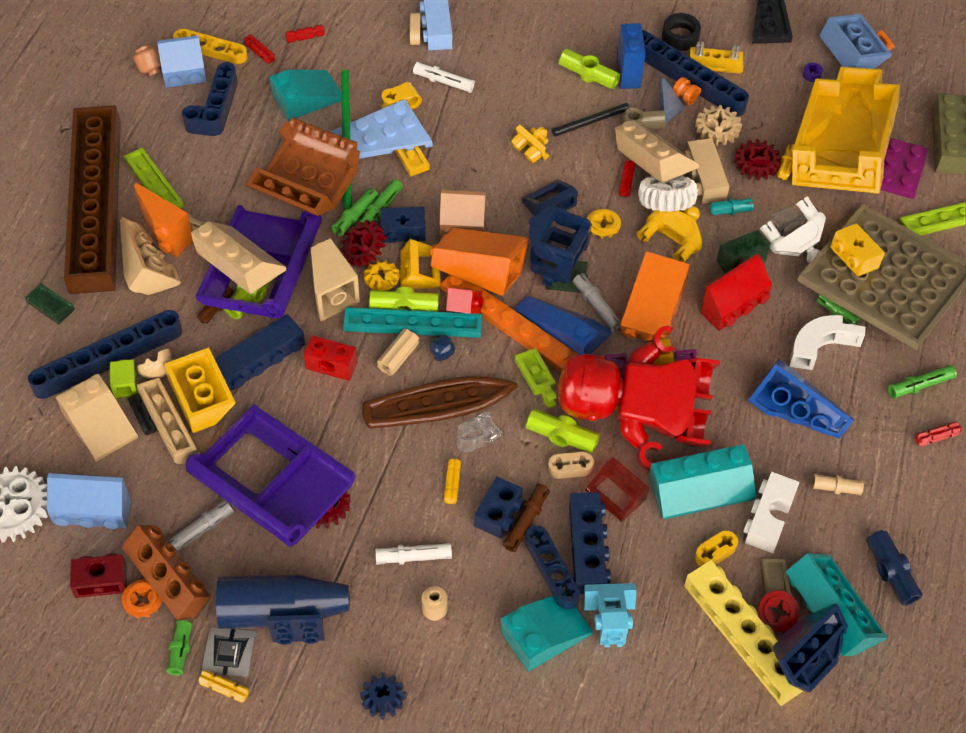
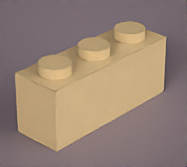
[683,138,730,204]

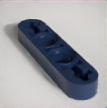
[525,525,580,609]

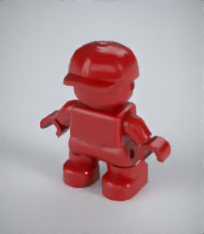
[558,326,720,470]

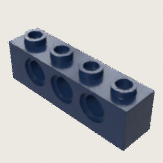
[569,493,611,594]

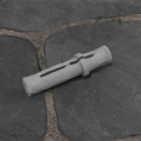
[573,273,622,332]
[167,500,234,553]

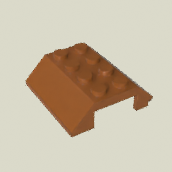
[246,117,360,216]

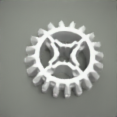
[638,175,698,212]

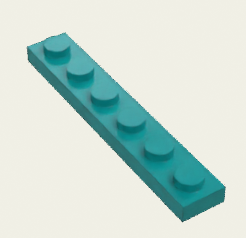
[343,307,482,338]

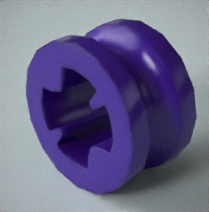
[803,62,823,82]

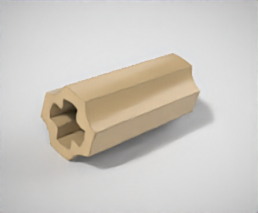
[377,329,419,376]

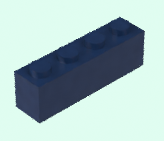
[214,314,305,391]

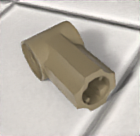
[623,107,666,129]

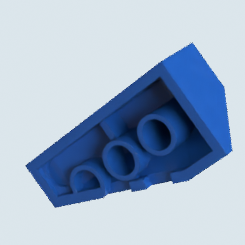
[513,296,612,354]

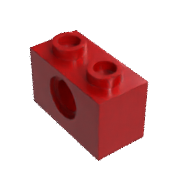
[304,335,358,381]

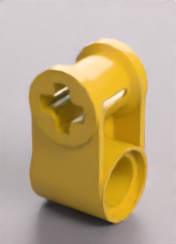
[381,82,422,110]

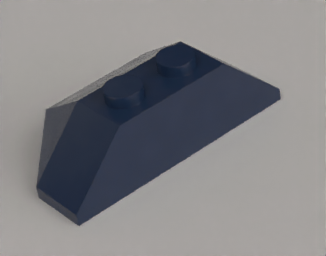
[771,604,848,693]

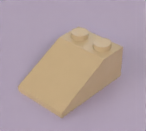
[56,374,138,462]

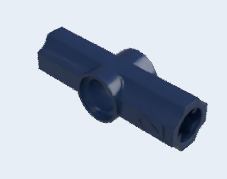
[866,530,923,606]

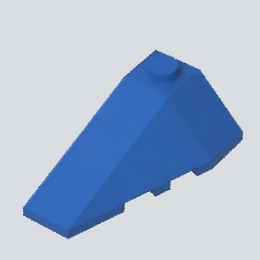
[748,359,854,439]

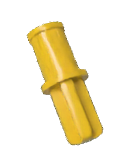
[777,144,794,180]

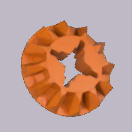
[122,579,163,619]

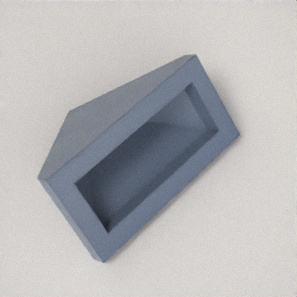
[659,78,685,123]

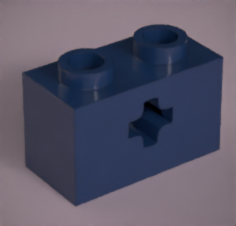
[380,207,426,243]

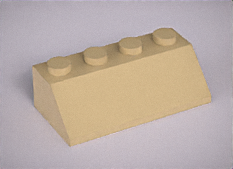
[615,120,699,183]
[191,221,286,294]

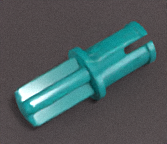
[709,198,754,216]

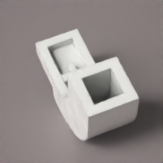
[789,315,866,370]

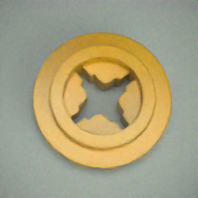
[587,209,621,239]
[364,260,400,291]

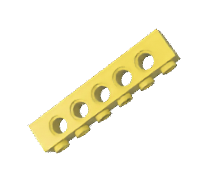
[684,560,803,706]

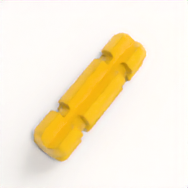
[444,458,461,504]
[199,670,249,702]

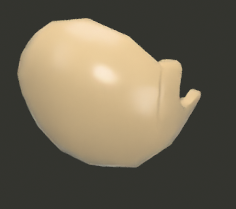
[137,348,173,379]

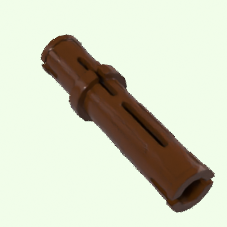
[502,484,550,552]

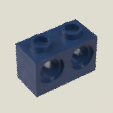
[474,476,525,539]

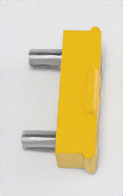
[687,41,743,73]

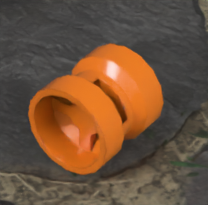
[673,77,701,105]

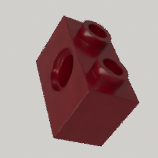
[70,553,127,598]

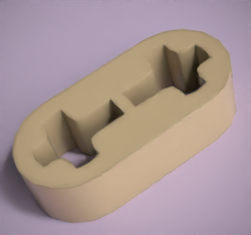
[410,13,421,45]
[548,452,594,479]

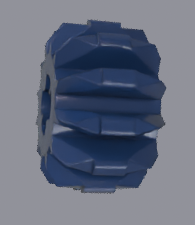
[360,672,406,720]

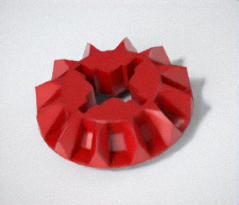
[758,591,799,632]

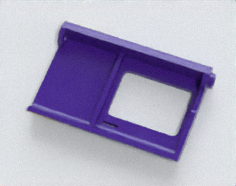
[196,205,322,318]
[185,404,355,546]

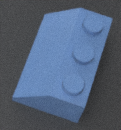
[820,14,892,69]
[47,473,132,529]

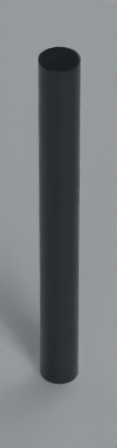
[552,103,629,137]

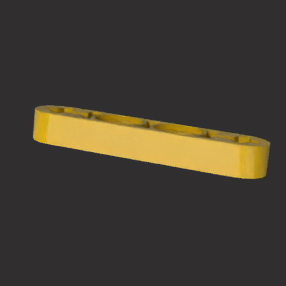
[173,29,248,64]

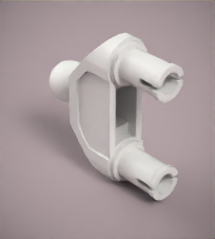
[760,196,826,263]

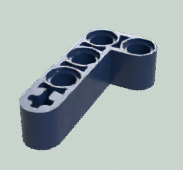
[182,62,238,136]

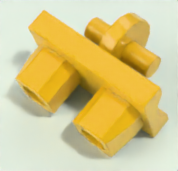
[511,125,549,164]

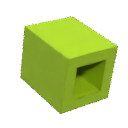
[110,360,138,398]

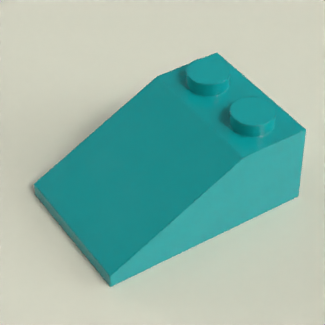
[269,69,341,121]
[500,592,593,672]

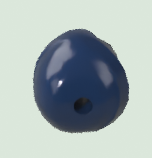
[430,334,455,361]

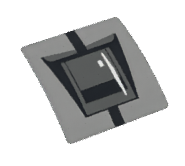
[202,627,256,677]

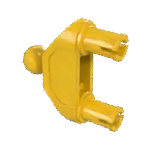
[636,206,702,263]

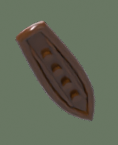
[362,376,518,429]

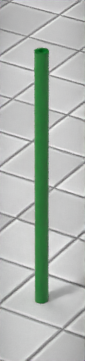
[341,70,352,212]

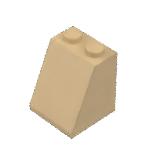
[311,238,360,322]

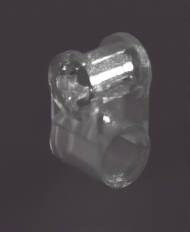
[456,412,503,453]

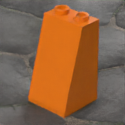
[430,228,529,296]
[620,251,690,344]

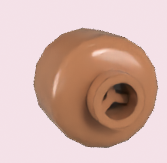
[133,44,161,76]

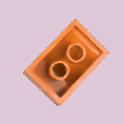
[133,183,193,257]

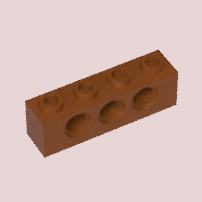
[122,525,211,620]

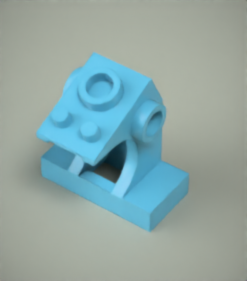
[583,583,637,647]

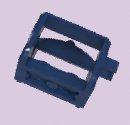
[529,205,592,287]

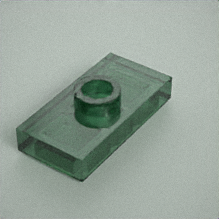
[25,283,75,325]

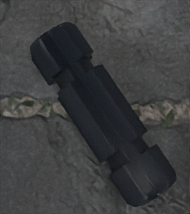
[128,394,157,435]

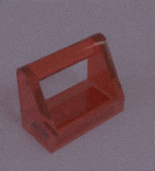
[585,457,649,522]

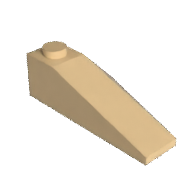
[120,217,181,295]

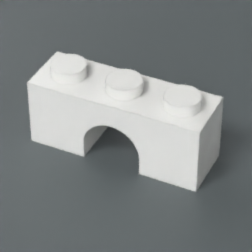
[743,472,799,554]

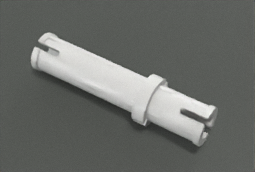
[413,61,475,93]
[375,543,452,565]

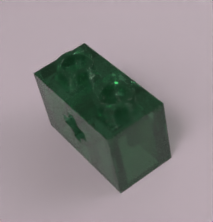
[717,230,770,274]

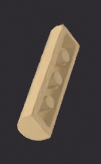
[137,378,197,464]

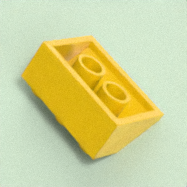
[164,347,235,433]

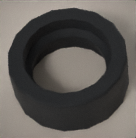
[662,13,701,51]

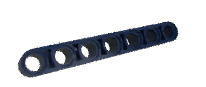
[642,30,749,117]
[28,310,183,399]

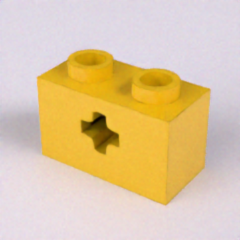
[830,223,885,276]

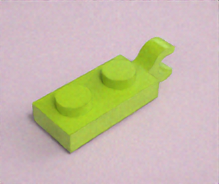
[515,348,557,409]

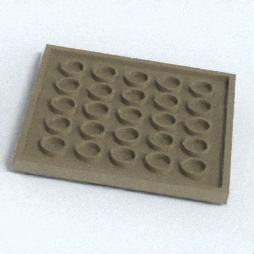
[797,204,966,350]

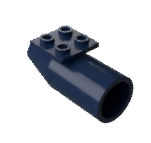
[216,574,350,645]

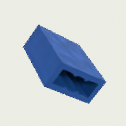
[617,23,646,89]

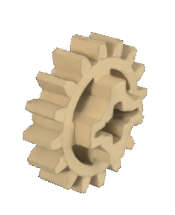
[695,105,742,146]

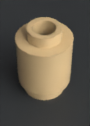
[421,586,447,621]

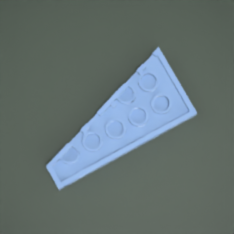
[330,99,433,159]

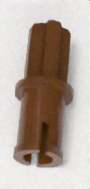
[197,286,234,324]

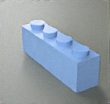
[420,0,452,50]

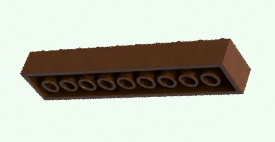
[64,105,121,294]

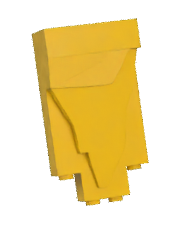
[792,67,900,193]

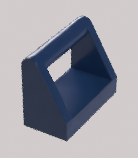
[522,179,578,216]

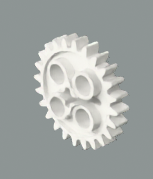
[0,466,48,542]

